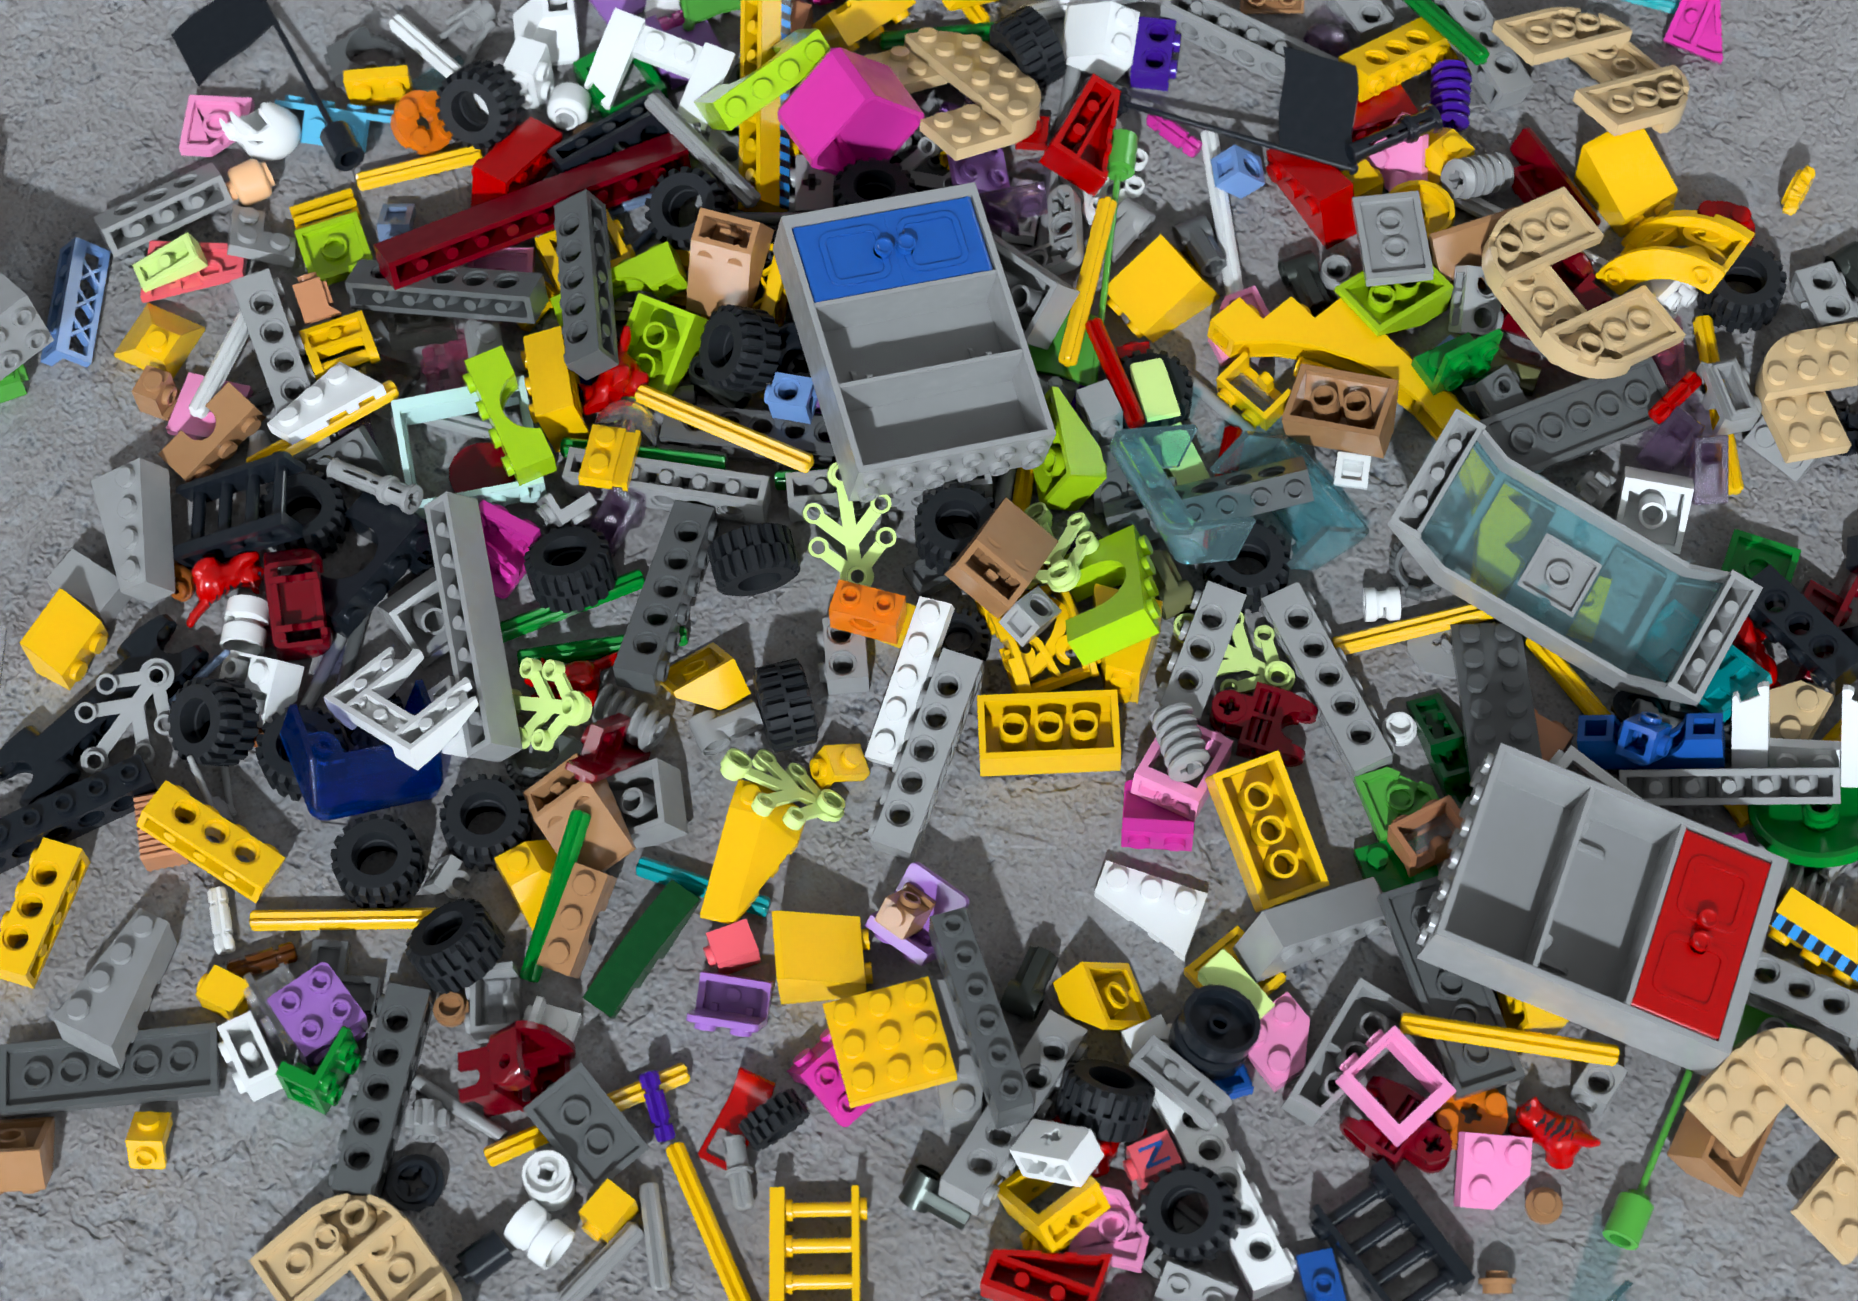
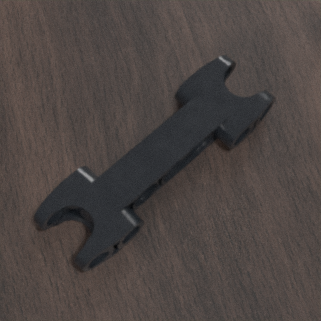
[0,614,209,807]

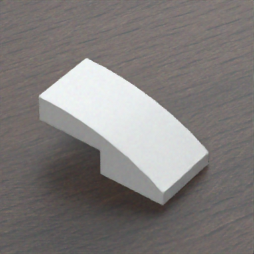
[1333,450,1371,490]

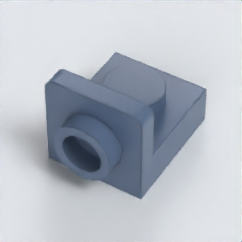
[377,204,416,242]

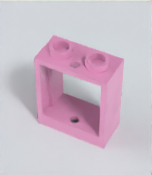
[1131,724,1234,822]
[1335,1025,1457,1147]

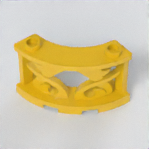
[1595,210,1755,295]
[975,564,1101,694]

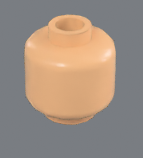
[225,158,276,207]

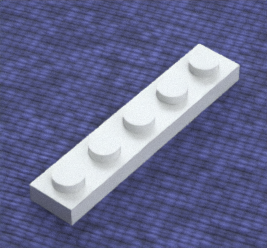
[864,596,955,767]

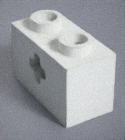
[1010,1119,1104,1188]

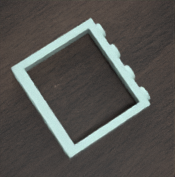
[391,375,547,523]

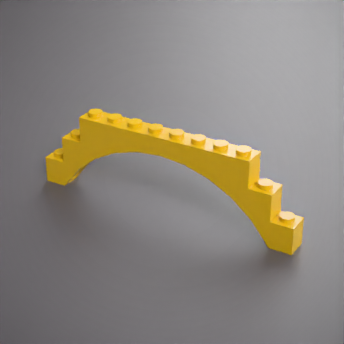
[1207,296,1532,600]

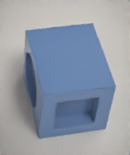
[1211,144,1265,199]
[764,372,818,424]

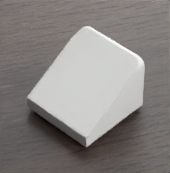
[645,0,682,19]

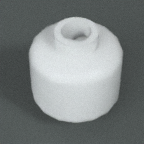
[547,82,592,130]

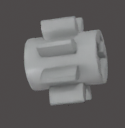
[1575,470,1618,512]
[404,1099,450,1143]

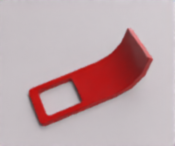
[698,1067,776,1170]

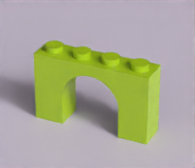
[694,29,830,131]
[1064,525,1162,666]

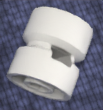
[219,595,270,656]
[522,1150,576,1212]
[503,1200,575,1270]

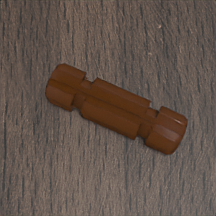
[226,941,298,978]

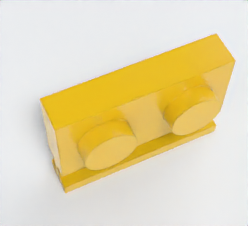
[343,65,414,106]
[578,424,642,491]

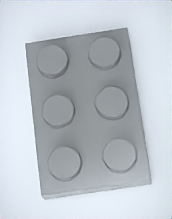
[1352,191,1434,287]

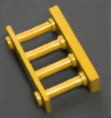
[769,1185,868,1301]

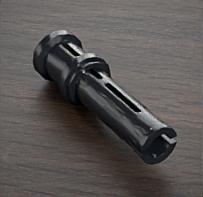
[1345,104,1443,163]

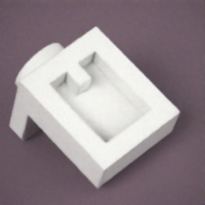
[523,996,582,1043]

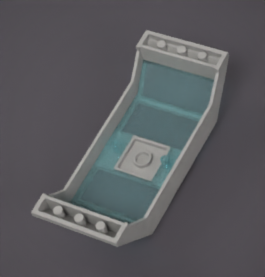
[1387,408,1763,706]

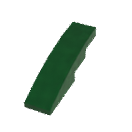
[1406,693,1474,810]
[582,880,702,1018]

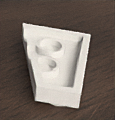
[267,362,387,445]
[1094,860,1208,962]

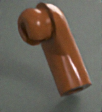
[171,560,195,602]

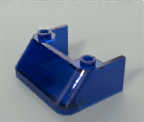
[280,679,443,821]

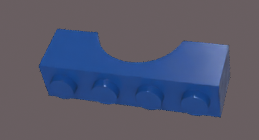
[1577,713,1726,770]

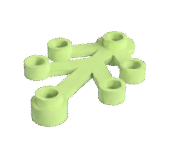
[802,462,897,587]
[1024,502,1099,592]
[1173,612,1295,703]
[512,657,592,752]
[720,748,846,830]

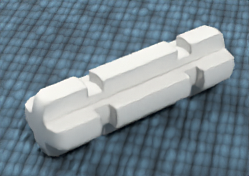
[207,886,236,955]

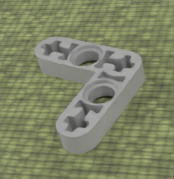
[1022,185,1085,276]

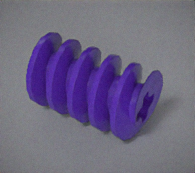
[1430,59,1472,132]

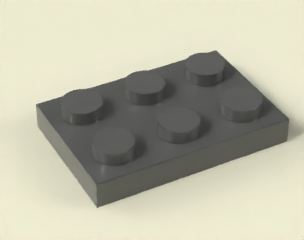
[523,1062,650,1195]

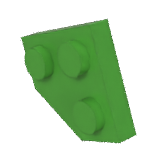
[1353,766,1439,842]

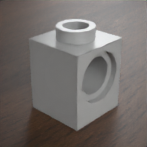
[999,586,1062,647]
[1569,1063,1629,1117]

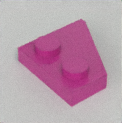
[1663,0,1723,65]

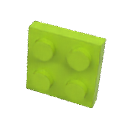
[294,211,373,285]

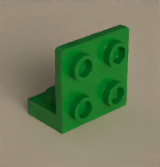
[1411,328,1504,395]
[275,1026,362,1115]

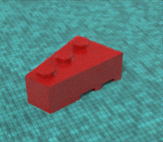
[1039,73,1121,197]
[1352,84,1418,146]
[471,116,562,207]
[1266,149,1357,250]
[980,1249,1113,1301]

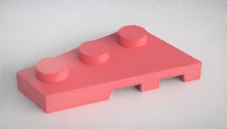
[140,241,248,303]

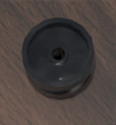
[1168,985,1261,1080]

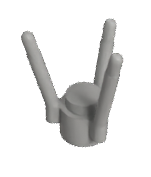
[432,0,496,67]
[187,755,237,823]

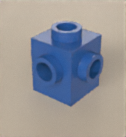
[1615,711,1673,766]

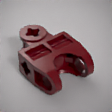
[1209,681,1318,767]
[1339,1076,1452,1173]

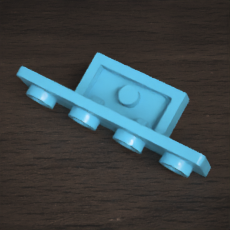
[275,95,394,152]

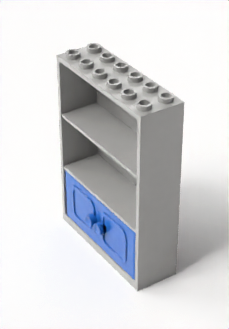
[773,182,1056,502]

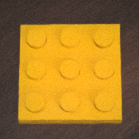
[822,976,957,1108]

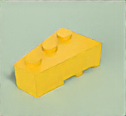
[811,0,916,52]
[520,325,591,453]

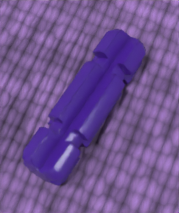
[639,1070,675,1142]

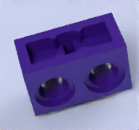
[1130,16,1181,91]

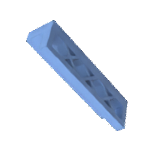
[40,237,111,368]

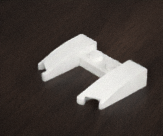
[585,8,736,134]
[323,647,479,771]
[1732,681,1858,788]

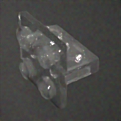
[242,964,295,1058]

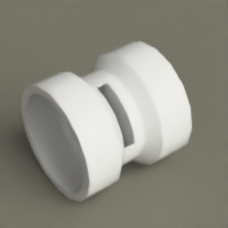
[1362,587,1401,622]

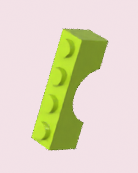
[550,241,688,326]
[462,345,557,486]

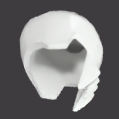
[219,102,301,162]

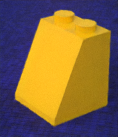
[1573,129,1678,237]
[1106,234,1221,343]
[1093,584,1163,704]
[772,911,873,1005]

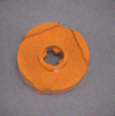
[390,90,453,156]
[1433,1088,1508,1151]

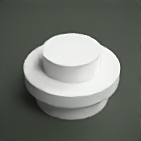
[1381,712,1417,746]

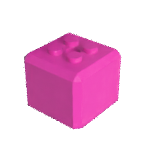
[778,47,924,175]

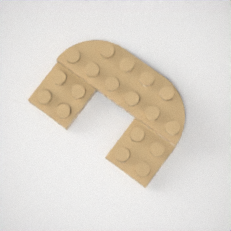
[1492,7,1690,136]
[864,27,1041,161]
[1482,187,1686,379]
[1755,321,1858,463]
[1683,1027,1858,1265]
[249,1193,463,1301]

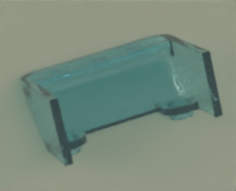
[1109,424,1256,564]
[1209,430,1369,570]

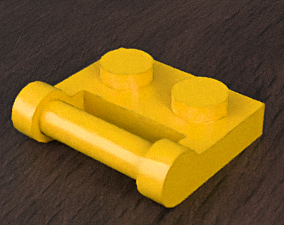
[298,310,381,381]

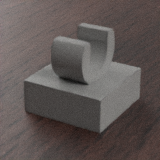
[422,854,470,898]

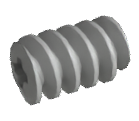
[1441,152,1514,200]
[592,683,670,752]
[1149,703,1210,782]
[1776,862,1849,916]

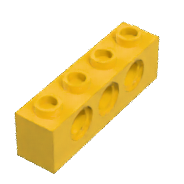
[1338,17,1448,102]
[136,780,285,903]
[0,837,90,989]

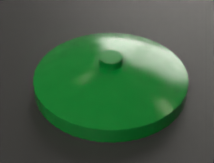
[1748,779,1858,868]

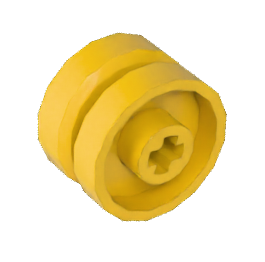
[1388,180,1455,240]

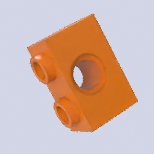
[829,579,907,644]

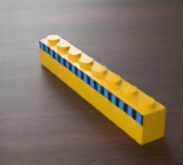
[738,0,791,212]
[1768,887,1858,987]

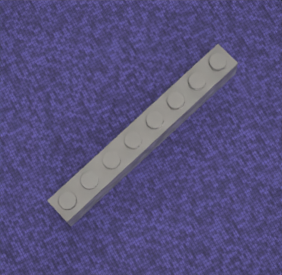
[424,491,522,763]

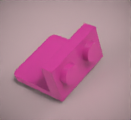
[479,500,541,599]
[1121,780,1194,851]
[787,1028,875,1127]

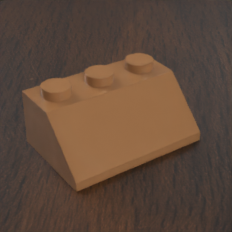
[1428,205,1521,299]
[1281,363,1399,458]
[1667,1073,1777,1197]
[0,1116,55,1194]

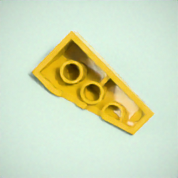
[700,779,806,924]

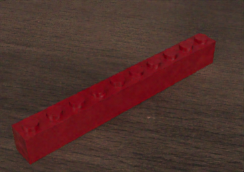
[373,132,691,290]

